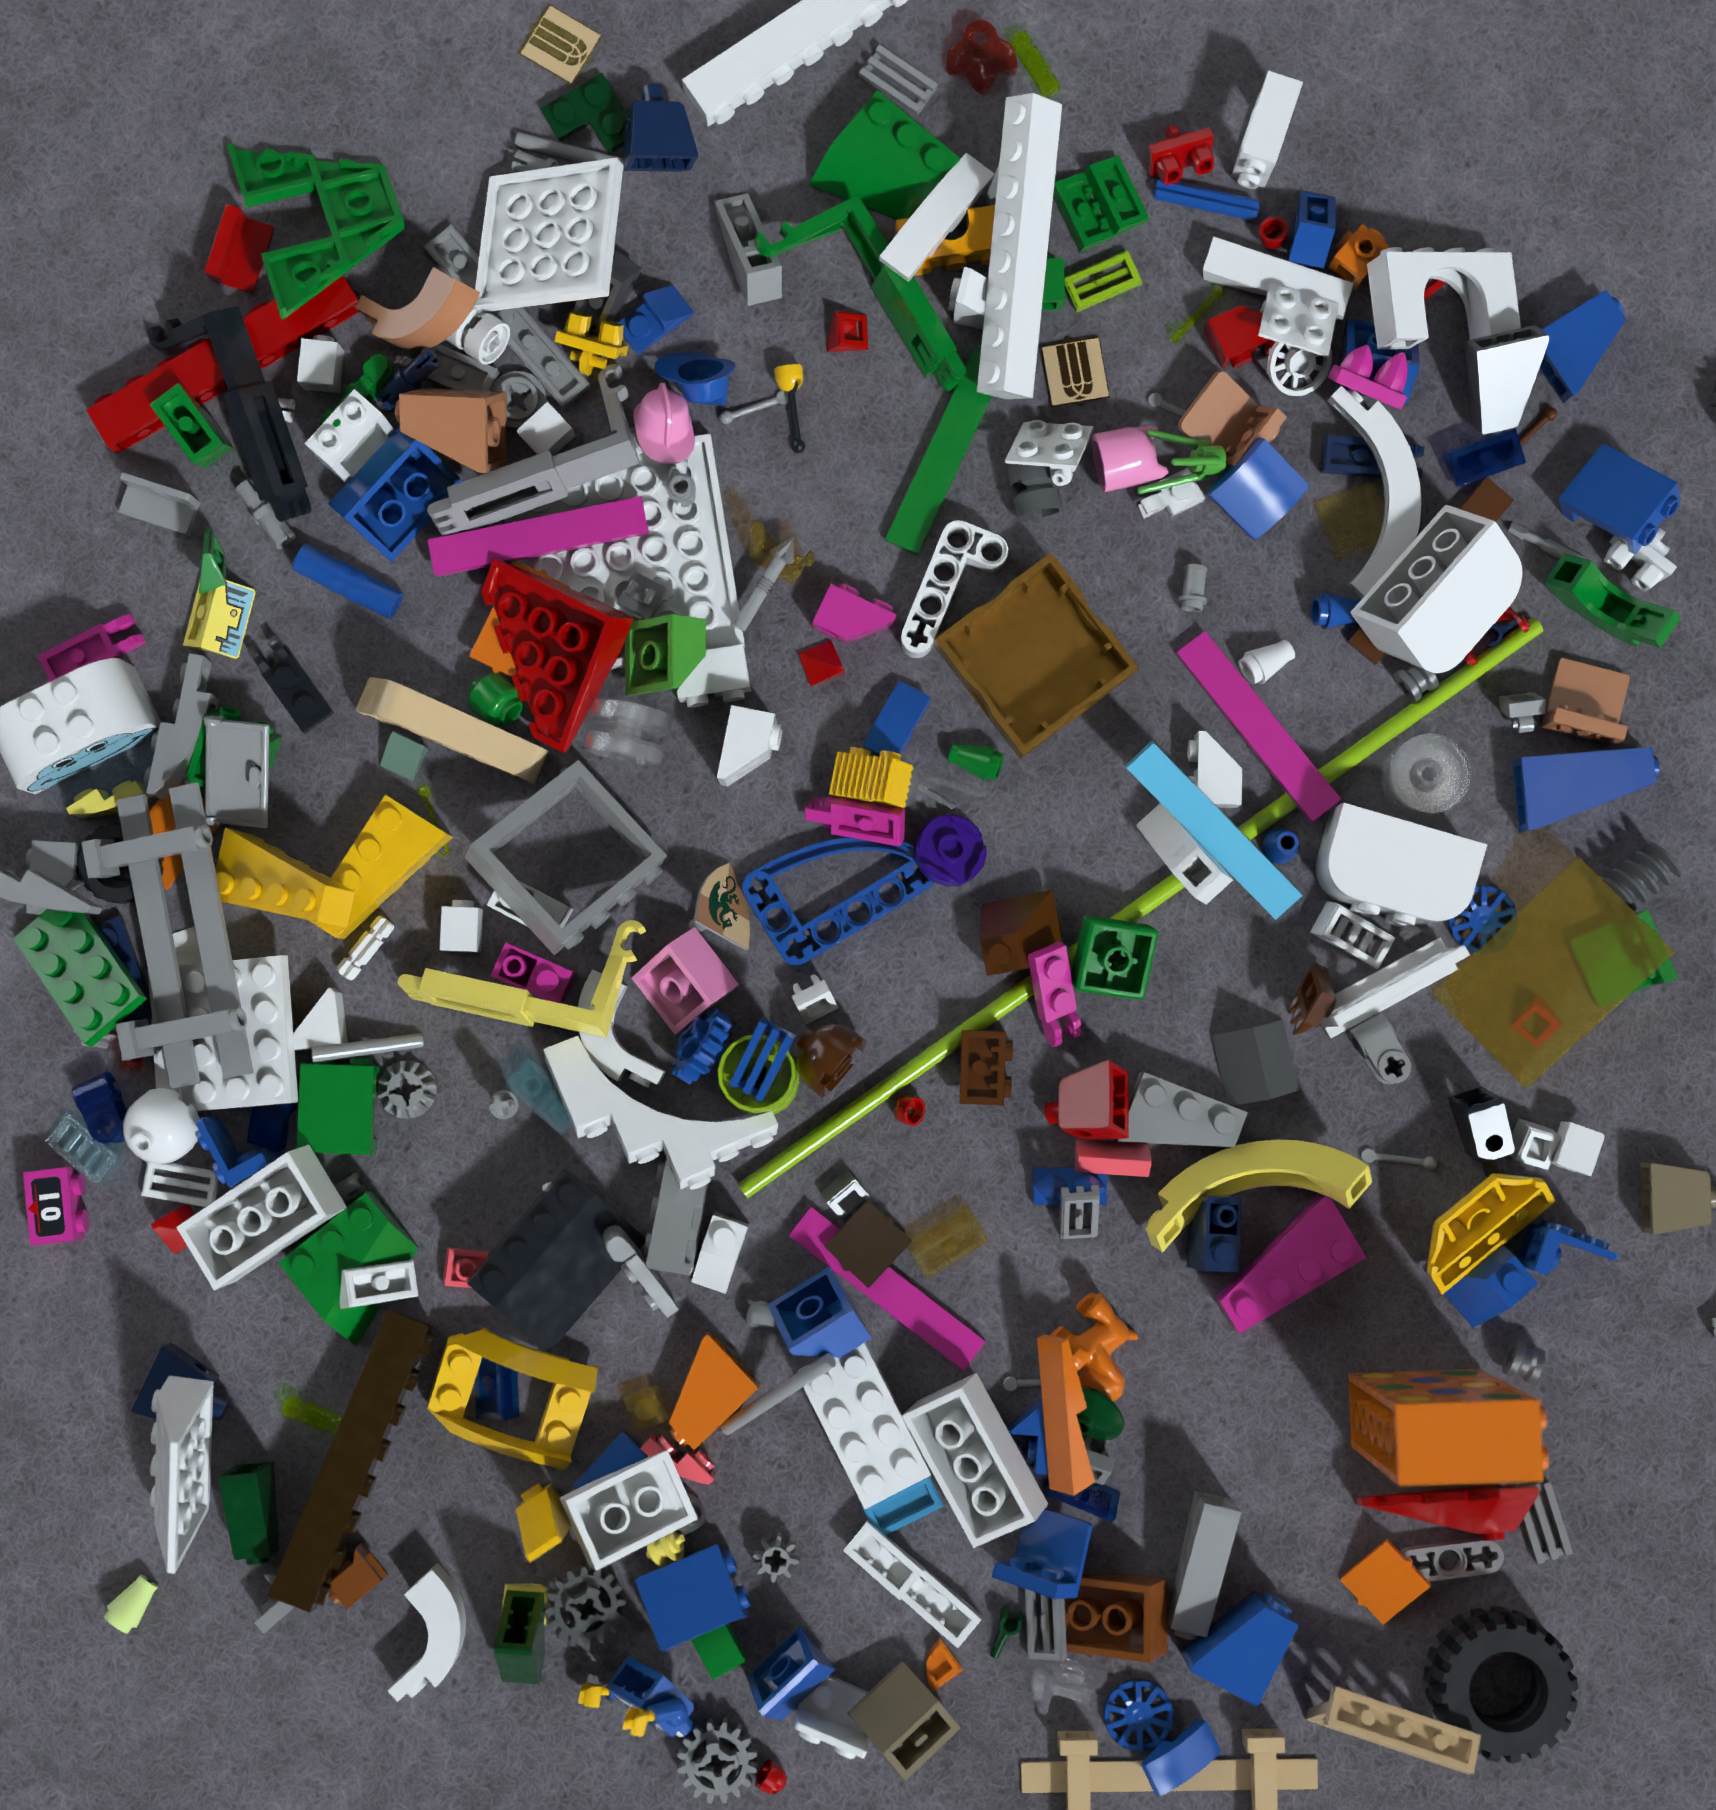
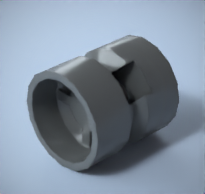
[1007,464,1063,521]

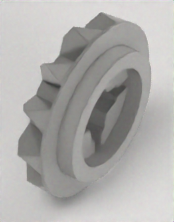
[490,371,547,429]
[377,1060,437,1119]

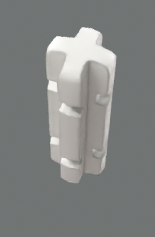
[337,915,394,980]

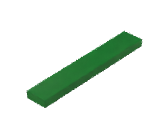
[885,346,992,556]

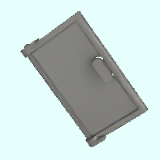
[204,715,269,828]

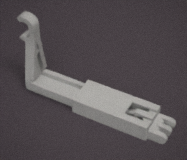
[427,364,640,536]

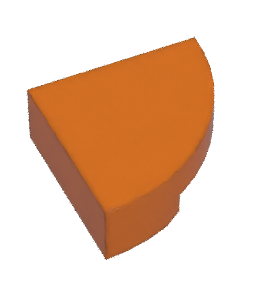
[926,1638,963,1692]

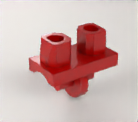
[1147,125,1214,186]

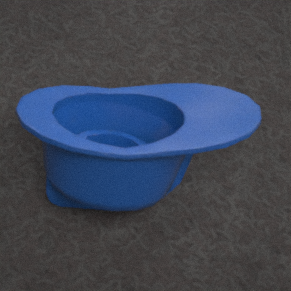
[654,353,735,406]

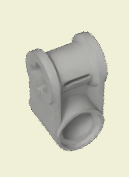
[1348,1013,1411,1085]

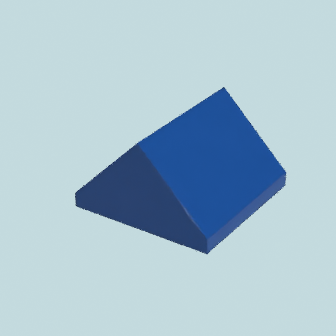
[747,1626,836,1721]

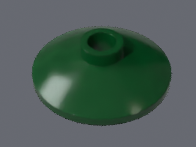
[1076,1385,1124,1441]

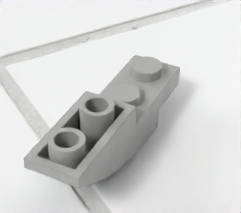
[144,653,219,800]

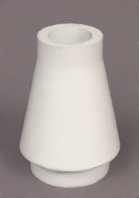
[1238,640,1295,685]

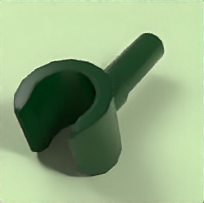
[990,1605,1022,1659]

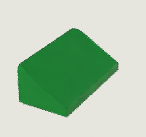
[199,528,227,594]

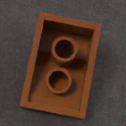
[1050,1574,1167,1663]

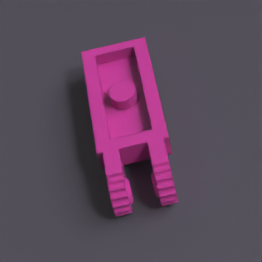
[37,614,146,682]
[1028,941,1082,1047]

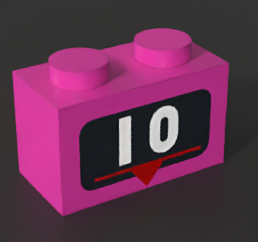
[23,1166,89,1246]

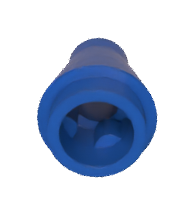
[1310,593,1361,629]
[1262,828,1299,864]

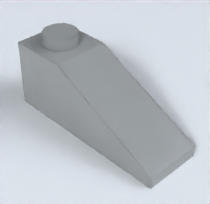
[714,193,782,306]

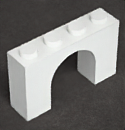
[1367,247,1521,349]

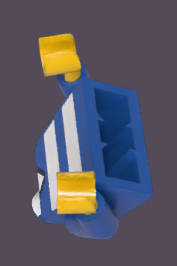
[578,1656,694,1737]

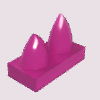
[1328,345,1408,410]

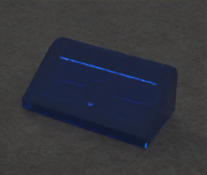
[1441,428,1526,488]
[475,1357,520,1420]
[1043,1475,1120,1522]

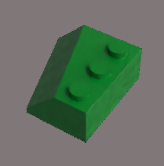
[809,90,961,220]
[279,1190,419,1346]

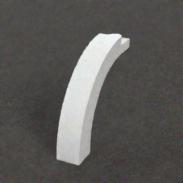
[1328,386,1421,599]

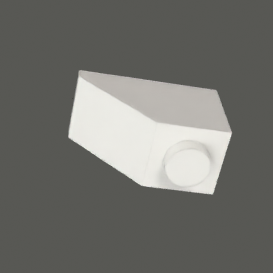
[691,1212,749,1294]

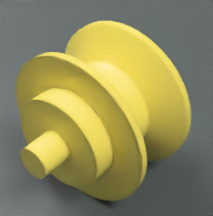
[646,1531,685,1568]

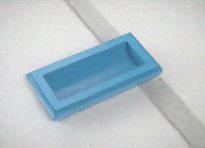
[862,1476,944,1535]

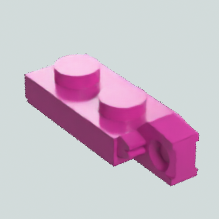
[805,796,905,846]

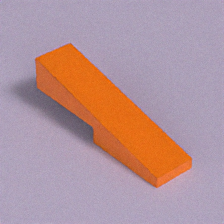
[1037,1334,1095,1496]

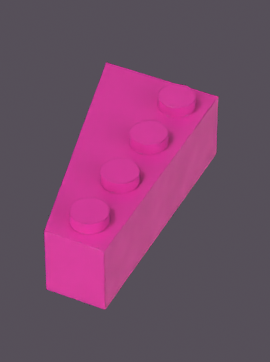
[1214,1193,1367,1334]

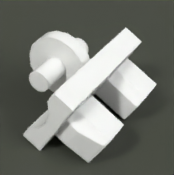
[1604,527,1677,592]

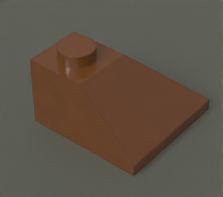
[980,890,1063,976]

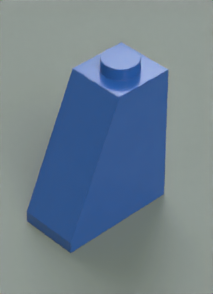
[1540,289,1626,403]

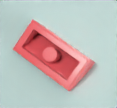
[1075,1139,1152,1177]

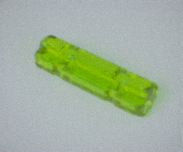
[1011,30,1060,98]
[281,1395,343,1435]

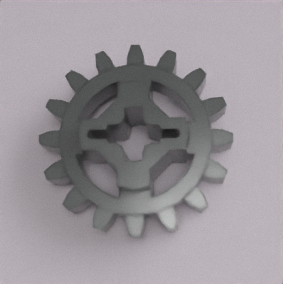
[544,1562,626,1648]

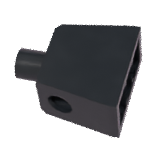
[1447,1086,1515,1177]

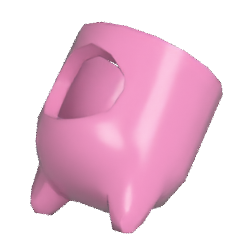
[1092,426,1169,493]

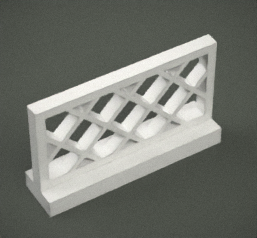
[1320,937,1470,1039]

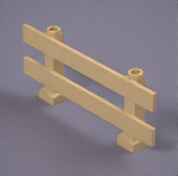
[1021,1728,1318,1810]

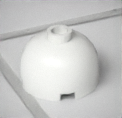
[123,1088,200,1164]

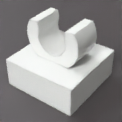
[792,975,838,1024]

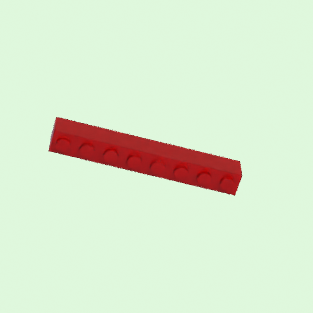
[86,275,361,455]

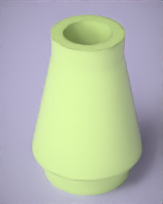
[104,1574,158,1633]

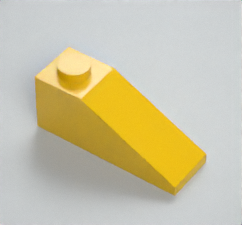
[516,1483,571,1562]

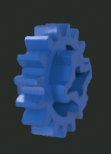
[672,1007,732,1084]

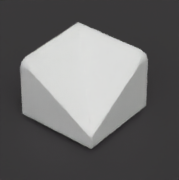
[1509,1118,1562,1170]

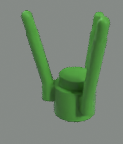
[1137,429,1226,494]

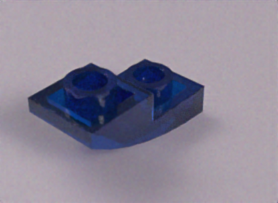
[247,1075,300,1152]

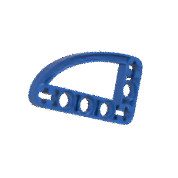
[742,837,934,966]

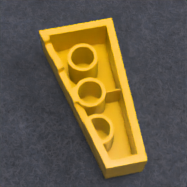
[310,795,453,940]
[215,828,355,928]

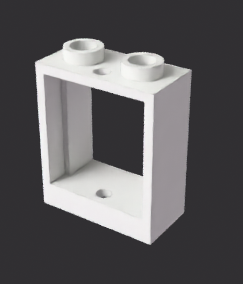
[1231,71,1303,189]
[304,389,395,484]

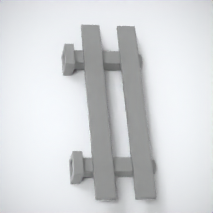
[81,783,254,1089]

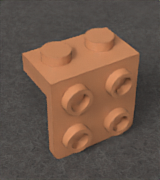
[1178,371,1287,469]

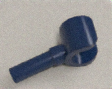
[1486,614,1527,648]

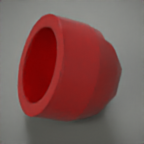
[1259,217,1288,250]
[893,1095,925,1126]
[755,1759,787,1794]

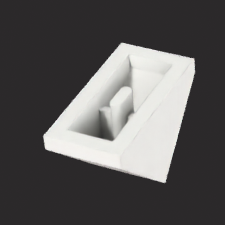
[293,988,348,1051]

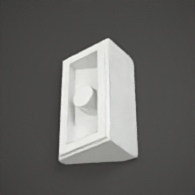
[340,1260,418,1309]

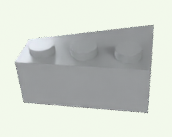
[1114,1072,1248,1147]
[644,1157,709,1276]

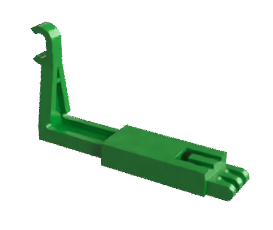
[754,195,966,392]

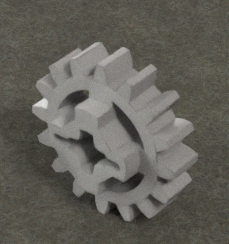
[677,1718,758,1804]

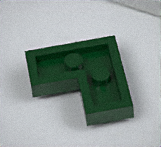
[541,73,627,154]

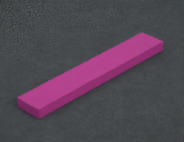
[427,496,649,577]
[1176,631,1342,824]
[789,1206,986,1371]

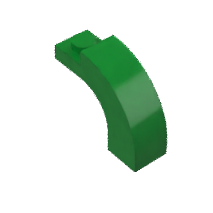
[1544,553,1680,648]

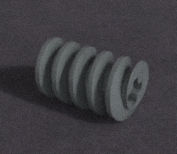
[1596,842,1681,920]

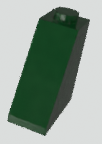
[219,1461,279,1565]
[494,1590,545,1684]

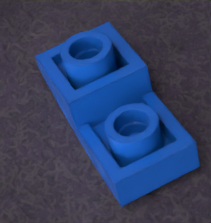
[863,681,931,757]
[1140,1719,1221,1796]

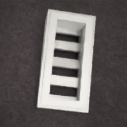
[1310,901,1395,969]

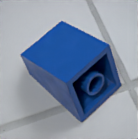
[1181,1591,1299,1707]

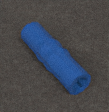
[292,543,404,620]

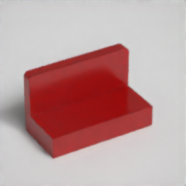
[204,204,274,293]

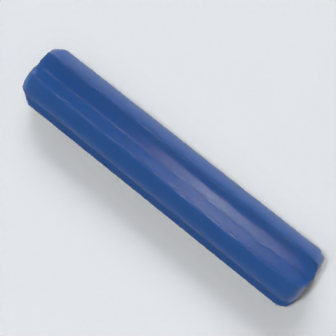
[1154,179,1260,221]

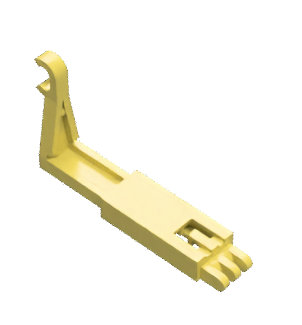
[398,920,646,1038]

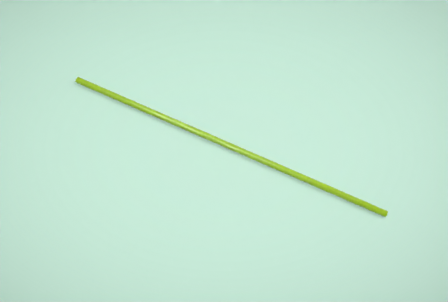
[737,617,1544,1198]

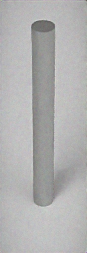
[720,1353,836,1435]

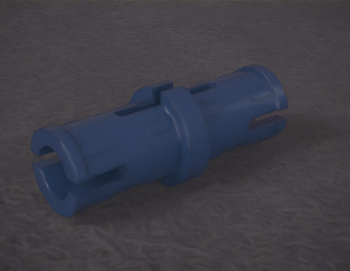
[376,348,441,411]

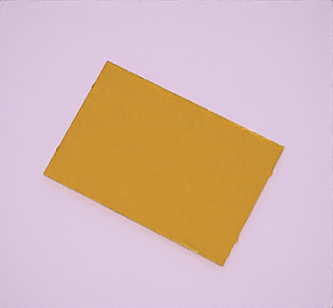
[1432,857,1675,1089]

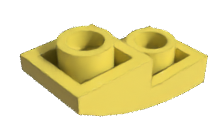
[66,780,152,818]

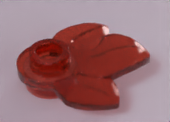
[946,20,1017,95]

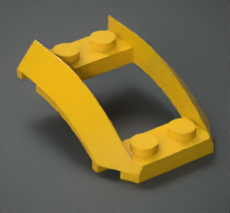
[426,1327,598,1470]

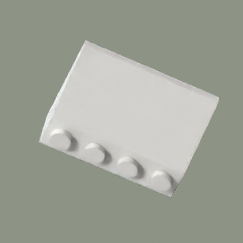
[150,1376,213,1574]

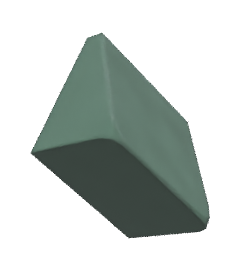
[380,731,428,781]

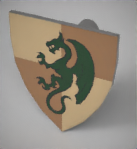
[689,863,750,951]

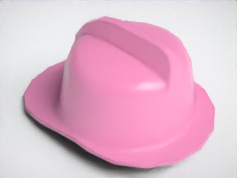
[633,383,695,464]

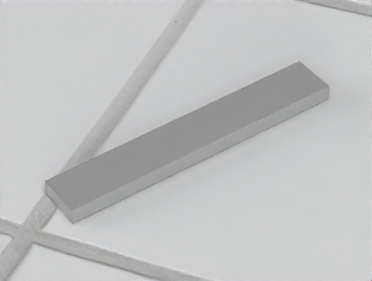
[424,224,590,409]

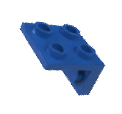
[195,1116,282,1187]
[1517,1220,1619,1276]
[992,1508,1092,1599]

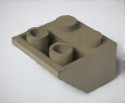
[847,1661,960,1781]

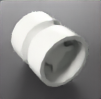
[446,306,510,365]

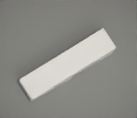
[1203,236,1354,320]
[843,1521,983,1648]

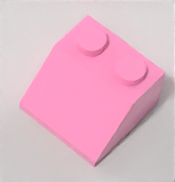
[632,927,739,1035]

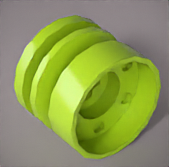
[718,1035,800,1116]

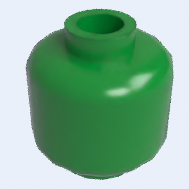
[468,673,523,727]

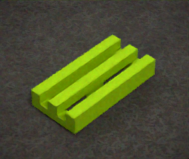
[1065,250,1142,313]

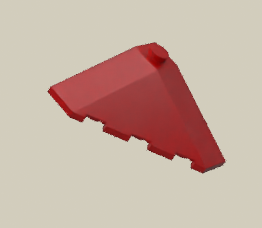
[481,558,634,753]
[1355,1485,1539,1541]

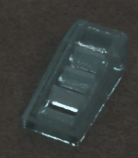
[45,1112,126,1186]

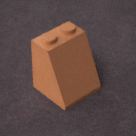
[395,388,507,473]

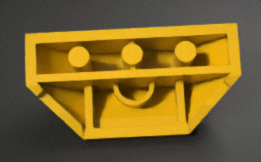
[1427,1173,1556,1294]

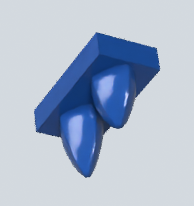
[1033,1167,1107,1205]

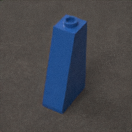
[1513,747,1659,833]

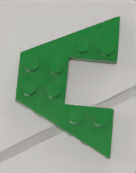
[227,143,405,319]

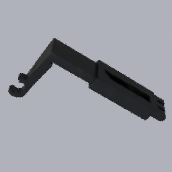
[148,306,312,522]

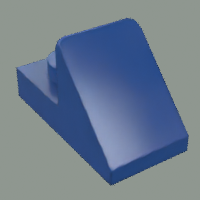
[618,285,695,356]
[1007,1398,1048,1475]

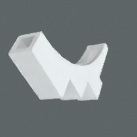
[543,1036,778,1190]

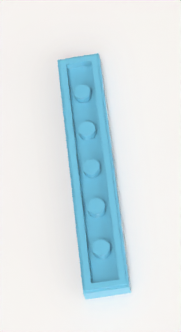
[1125,740,1303,920]

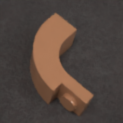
[356,267,480,351]

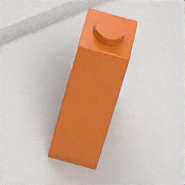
[669,1331,760,1450]

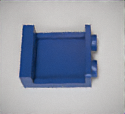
[1558,443,1680,554]
[635,1544,751,1652]

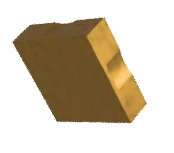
[933,552,1139,760]

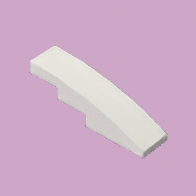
[879,153,995,282]

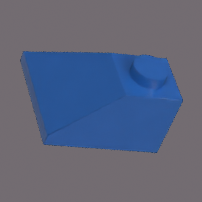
[1425,1245,1538,1328]

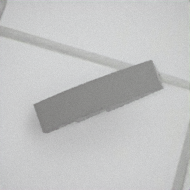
[0,867,103,914]

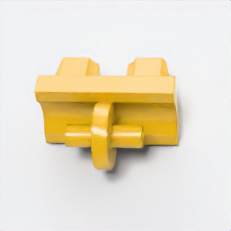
[554,311,629,376]

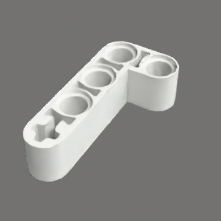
[901,520,1008,658]

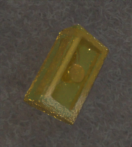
[907,1204,989,1279]

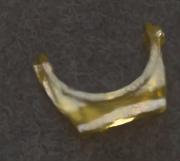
[749,520,816,584]

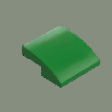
[1053,155,1149,252]

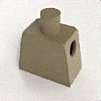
[1640,1162,1716,1234]

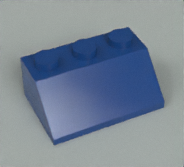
[328,426,463,562]

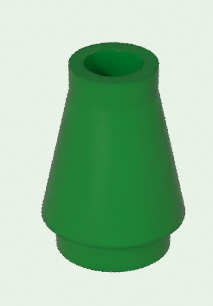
[948,742,1004,782]

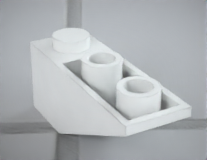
[1136,803,1233,905]

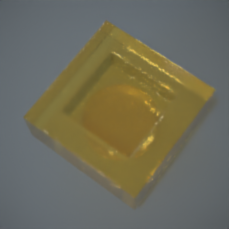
[623,1383,670,1432]

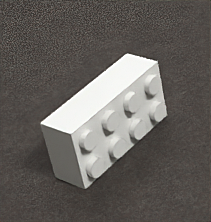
[176,1145,347,1291]
[798,1342,931,1509]
[902,1373,1048,1548]

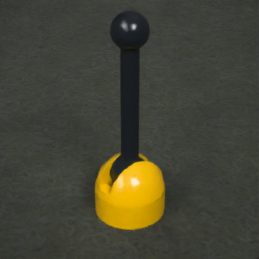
[774,364,805,453]

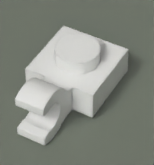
[1137,467,1205,518]

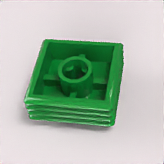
[1071,915,1159,1000]

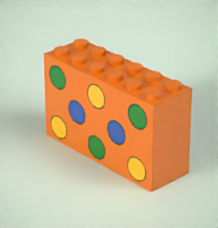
[1348,1369,1549,1486]

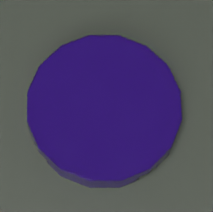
[914,814,987,887]

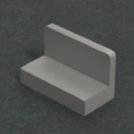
[118,472,200,536]

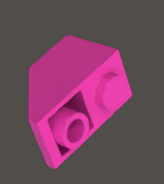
[812,583,897,643]
[491,942,577,1004]

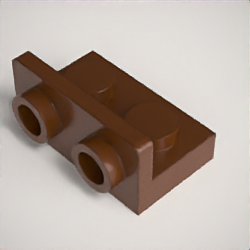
[959,1030,1013,1105]

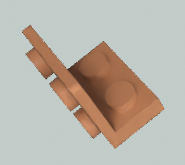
[1541,658,1630,746]

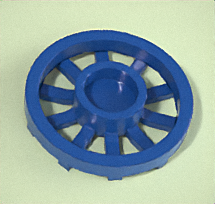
[1447,885,1518,954]
[1103,1678,1173,1752]

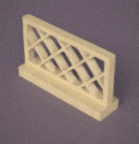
[1305,1687,1481,1775]

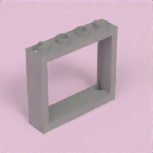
[465,760,667,955]

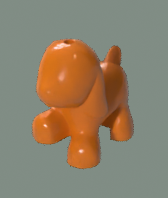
[1050,1292,1138,1401]

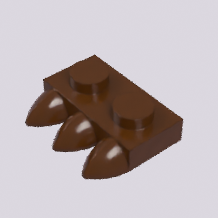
[1288,962,1336,1035]

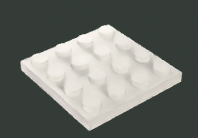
[474,157,623,312]
[148,955,298,1111]

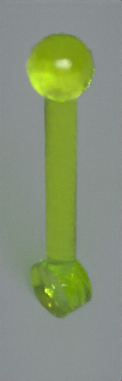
[1170,286,1225,345]
[418,785,449,857]

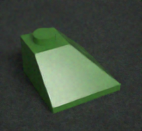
[625,614,707,696]

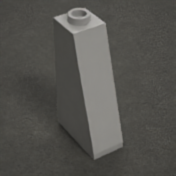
[1167,1490,1241,1640]

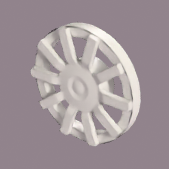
[1266,342,1332,396]

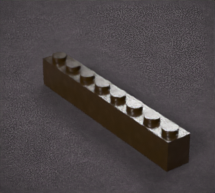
[268,1310,435,1613]

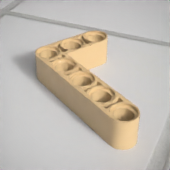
[355,677,548,784]

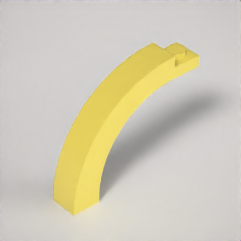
[1145,1140,1372,1253]

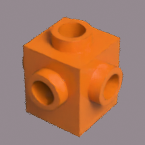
[1328,224,1390,291]

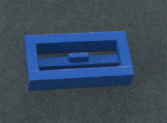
[729,1018,796,1102]

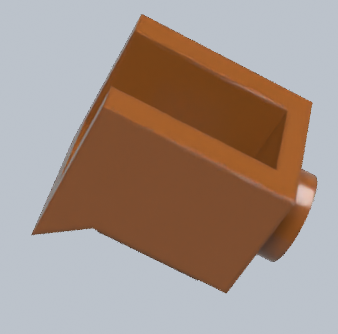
[329,1542,388,1610]

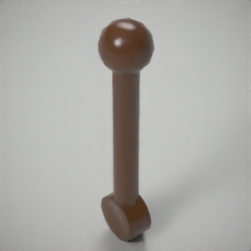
[1499,407,1557,463]

